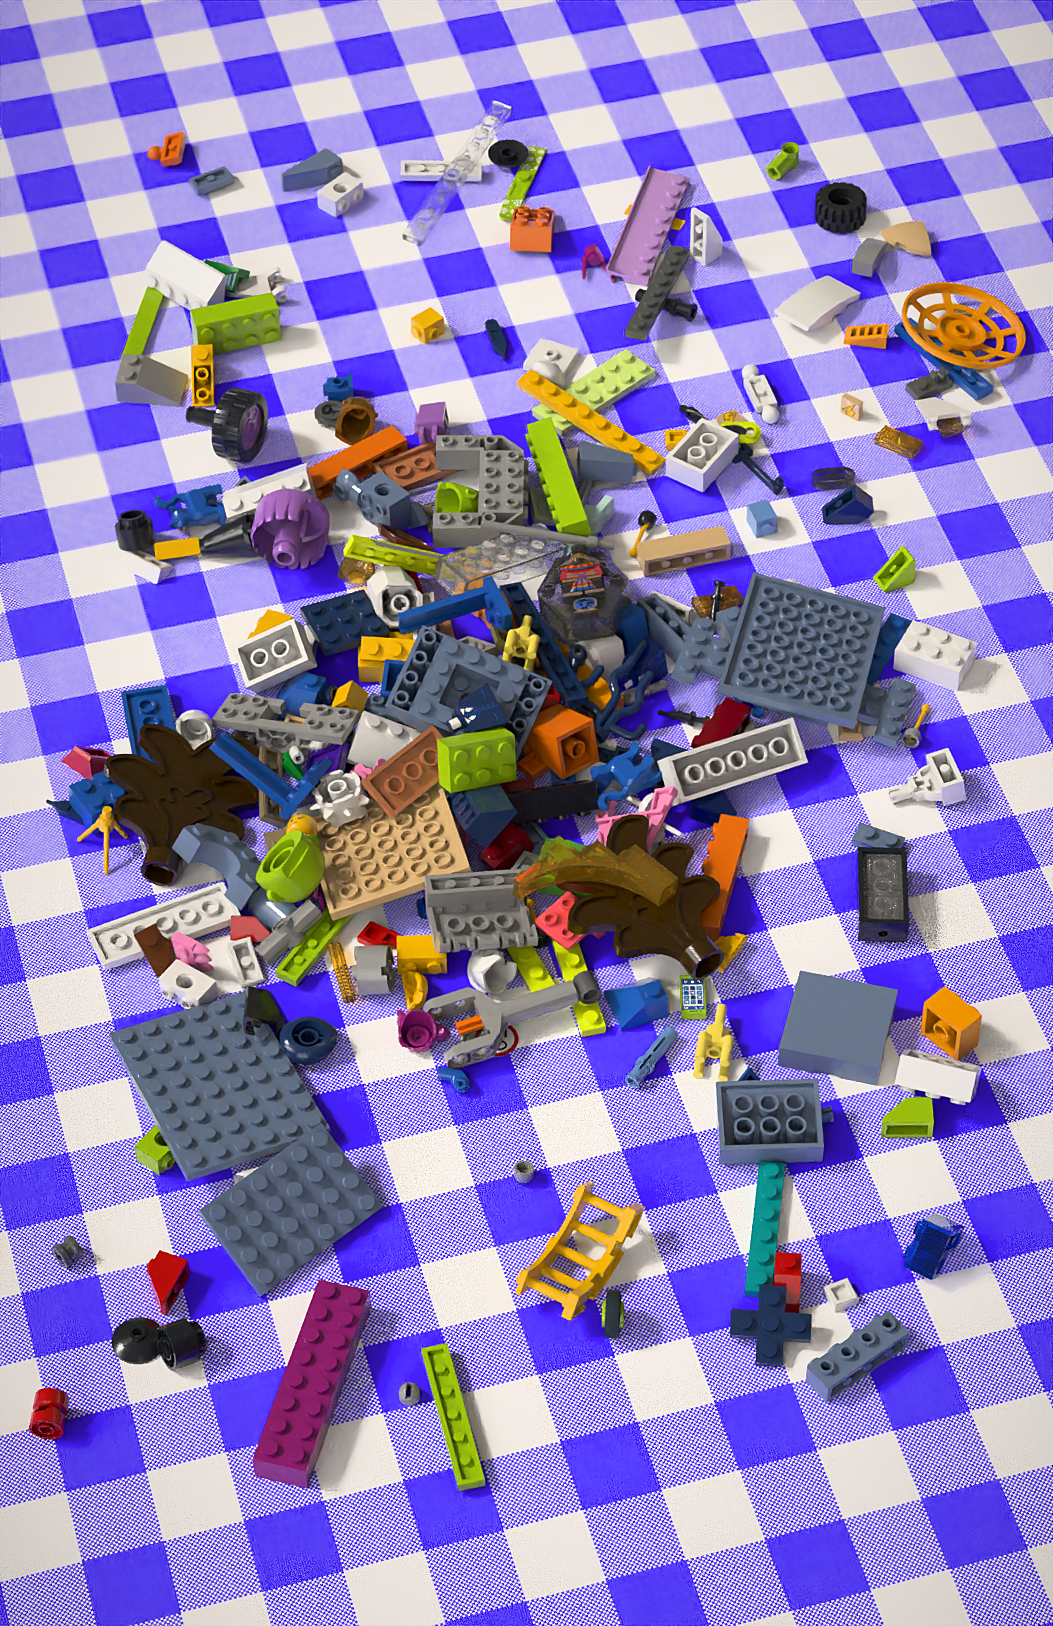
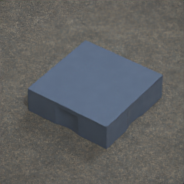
[778,970,898,1086]

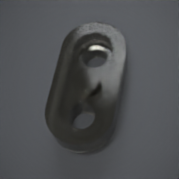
[811,467,856,491]

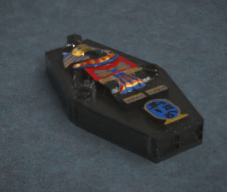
[537,544,632,643]

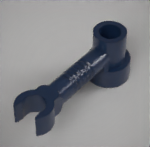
[560,644,587,702]

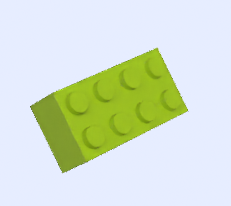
[190,292,281,355]

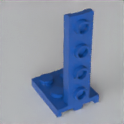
[398,576,513,634]
[209,733,333,820]

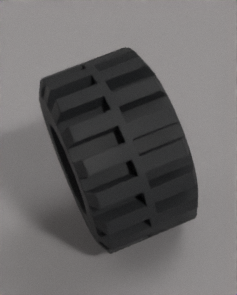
[814,182,867,234]

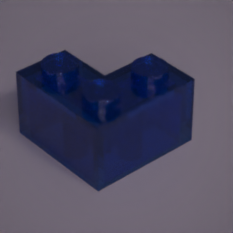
[903,1213,965,1280]

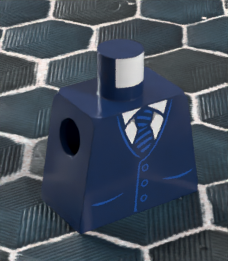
[447,683,508,734]

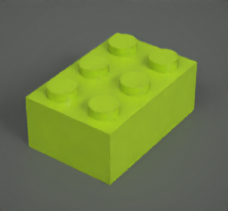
[437,727,517,793]

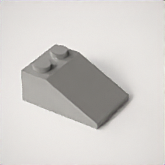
[115,354,188,407]

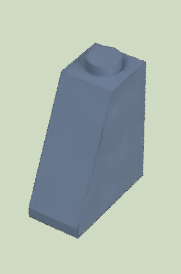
[576,440,637,484]

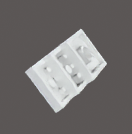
[774,275,861,332]

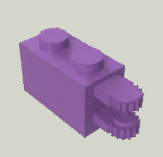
[414,401,449,445]

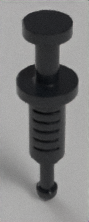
[709,581,725,622]
[657,709,710,726]

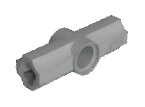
[254,900,323,966]

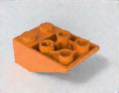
[510,206,555,252]

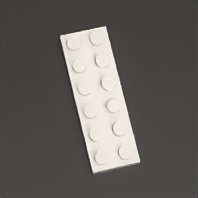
[86,881,241,971]

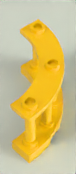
[515,1181,645,1321]

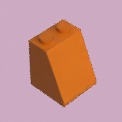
[525,704,599,779]

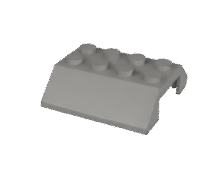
[424,869,538,953]

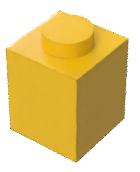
[331,680,369,715]

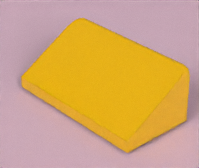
[154,537,200,560]

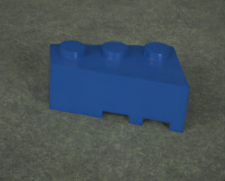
[592,587,652,658]

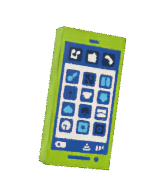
[679,975,706,1019]

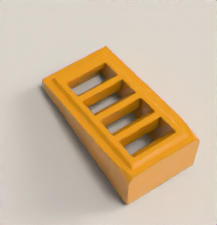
[843,324,889,349]

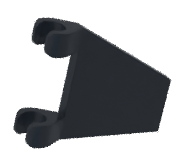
[243,986,285,1041]

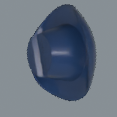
[280,1016,338,1065]

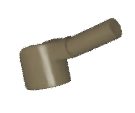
[422,505,434,535]

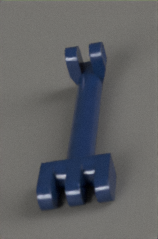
[732,443,784,495]

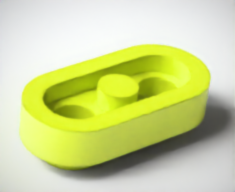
[720,421,761,446]

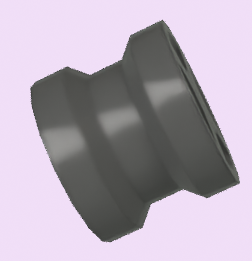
[51,1235,84,1269]

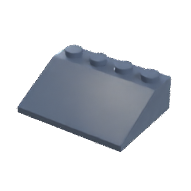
[715,1078,824,1165]

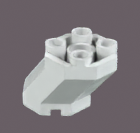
[367,566,423,628]

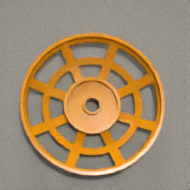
[901,282,1026,369]

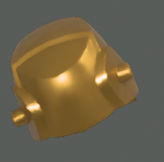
[335,397,379,445]

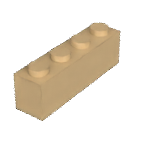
[637,525,731,577]

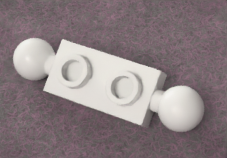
[742,364,779,424]

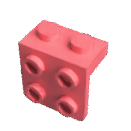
[535,891,606,950]

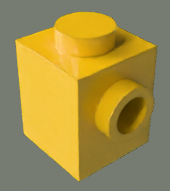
[411,307,444,344]

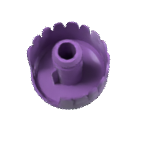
[250,489,330,570]

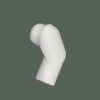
[289,746,309,764]

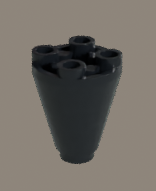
[199,513,259,558]

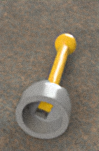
[901,704,931,748]

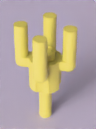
[502,615,540,672]
[693,1004,734,1081]

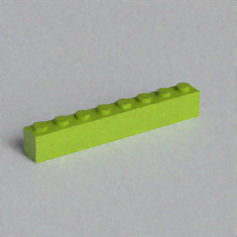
[525,417,592,544]

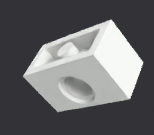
[317,172,364,218]
[159,959,218,1009]

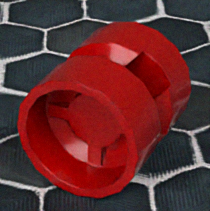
[28,1388,70,1439]

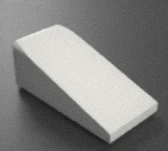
[226,937,265,988]

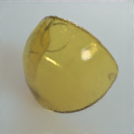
[338,557,376,585]

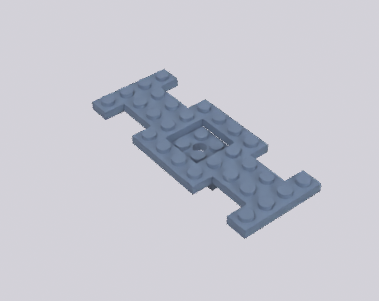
[671,616,917,748]

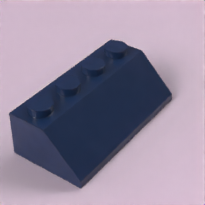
[446,783,518,848]

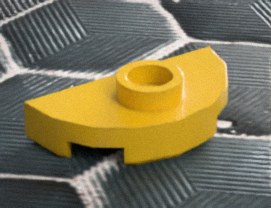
[714,933,748,974]
[401,970,428,1011]

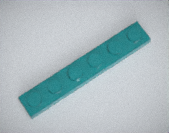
[744,1161,785,1298]

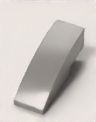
[851,238,889,277]

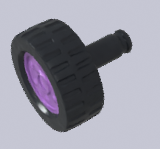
[185,388,268,463]

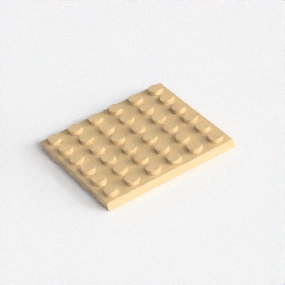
[312,782,472,921]

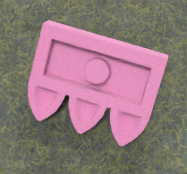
[171,931,215,972]

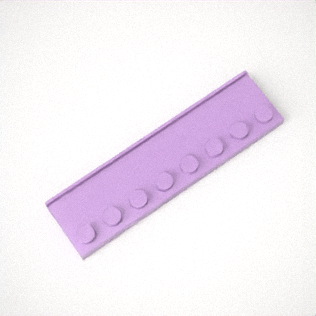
[606,165,690,287]

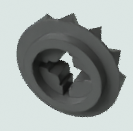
[314,400,343,428]

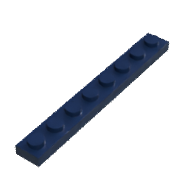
[499,582,589,708]

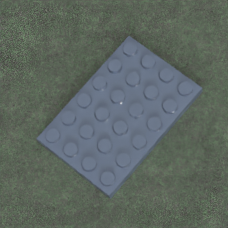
[197,1123,383,1297]

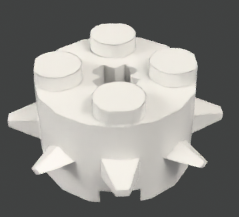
[310,770,370,827]

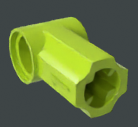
[766,142,799,181]

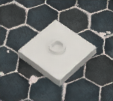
[523,338,579,378]

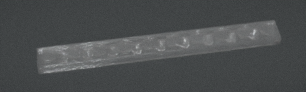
[402,100,512,246]

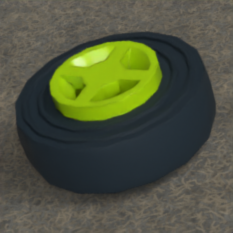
[602,1290,624,1339]

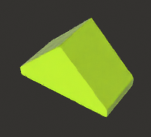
[873,545,916,593]

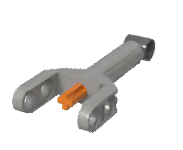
[423,971,602,1069]

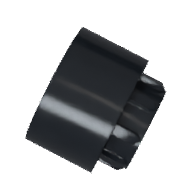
[114,510,156,551]
[156,1318,207,1371]

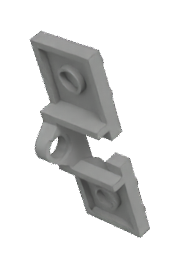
[212,692,360,754]

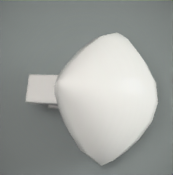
[532,361,564,389]

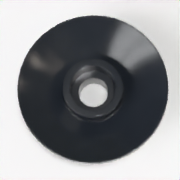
[488,139,528,167]
[111,1317,160,1364]

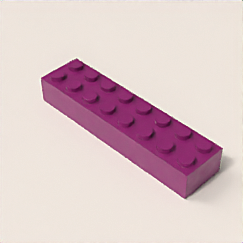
[253,1279,371,1489]

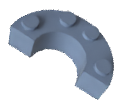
[172,823,260,911]

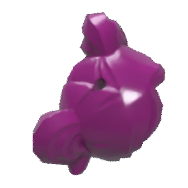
[396,1010,451,1053]

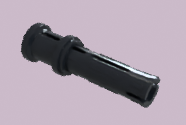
[635,288,698,322]

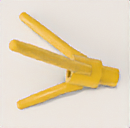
[77,806,128,874]

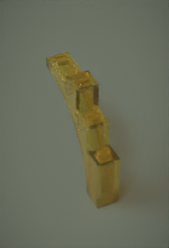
[512,836,678,906]

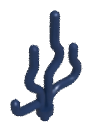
[580,639,654,744]

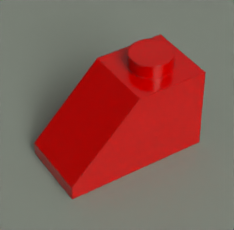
[146,1250,190,1316]
[773,1252,802,1313]

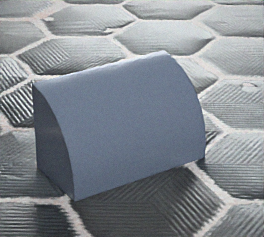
[248,887,298,933]

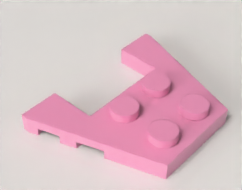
[595,786,678,851]

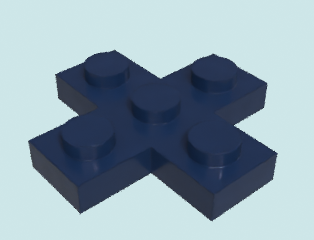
[730,1285,812,1367]

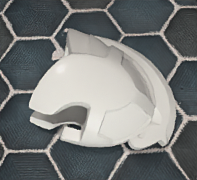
[176,710,216,750]
[467,949,517,995]

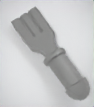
[621,680,668,706]

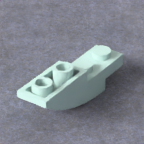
[569,494,615,570]

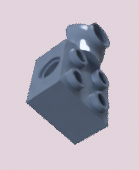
[333,469,411,531]

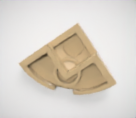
[881,221,931,256]

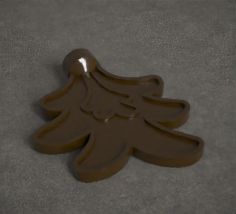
[103,724,259,886]
[554,814,724,980]

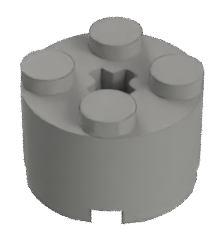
[352,945,395,996]

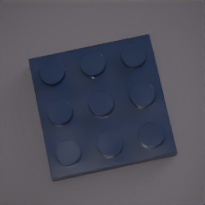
[300,589,390,656]

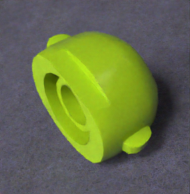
[256,830,325,903]

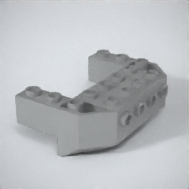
[433,435,529,560]

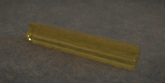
[328,941,356,1004]

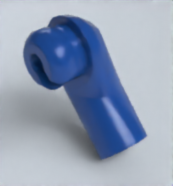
[437,1067,470,1093]

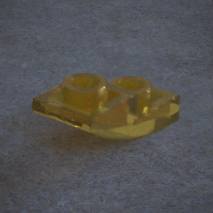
[691,585,744,618]

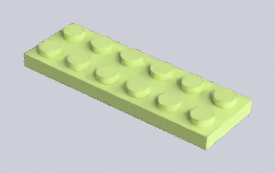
[532,349,655,437]

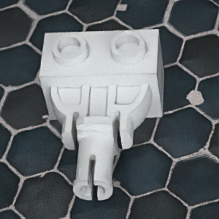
[887,748,966,806]

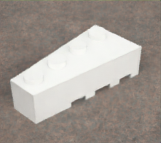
[552,604,628,684]

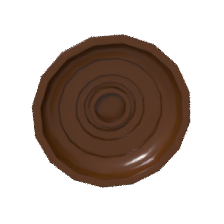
[378,523,438,553]

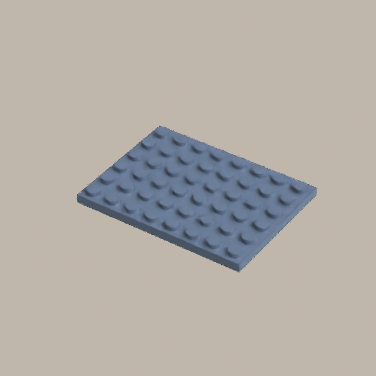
[717,572,886,729]
[109,991,330,1181]

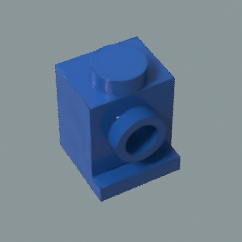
[323,373,354,402]

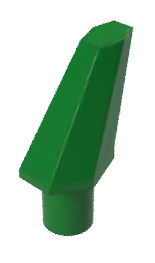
[282,752,304,782]

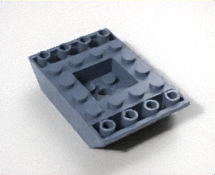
[385,625,552,762]

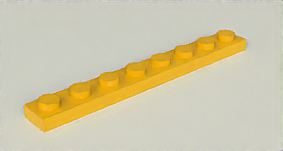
[517,369,666,476]

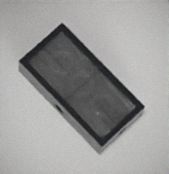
[856,847,909,942]

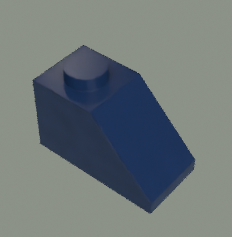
[822,484,874,525]

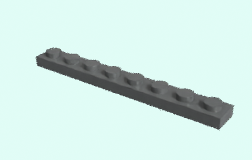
[625,245,690,341]

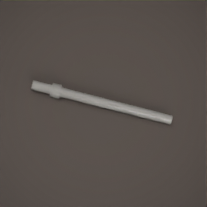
[480,520,615,551]

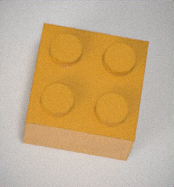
[920,986,982,1061]

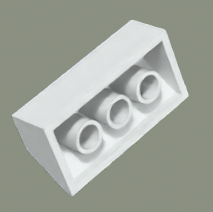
[145,240,226,310]
[222,463,317,522]

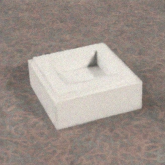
[823,1278,859,1312]

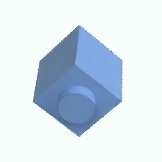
[746,499,778,538]

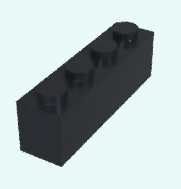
[506,780,599,827]

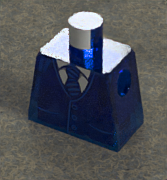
[618,635,668,691]

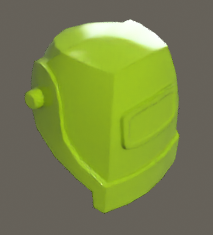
[435,482,479,513]

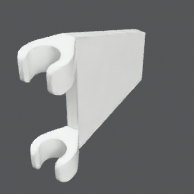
[228,266,287,302]
[915,397,972,431]

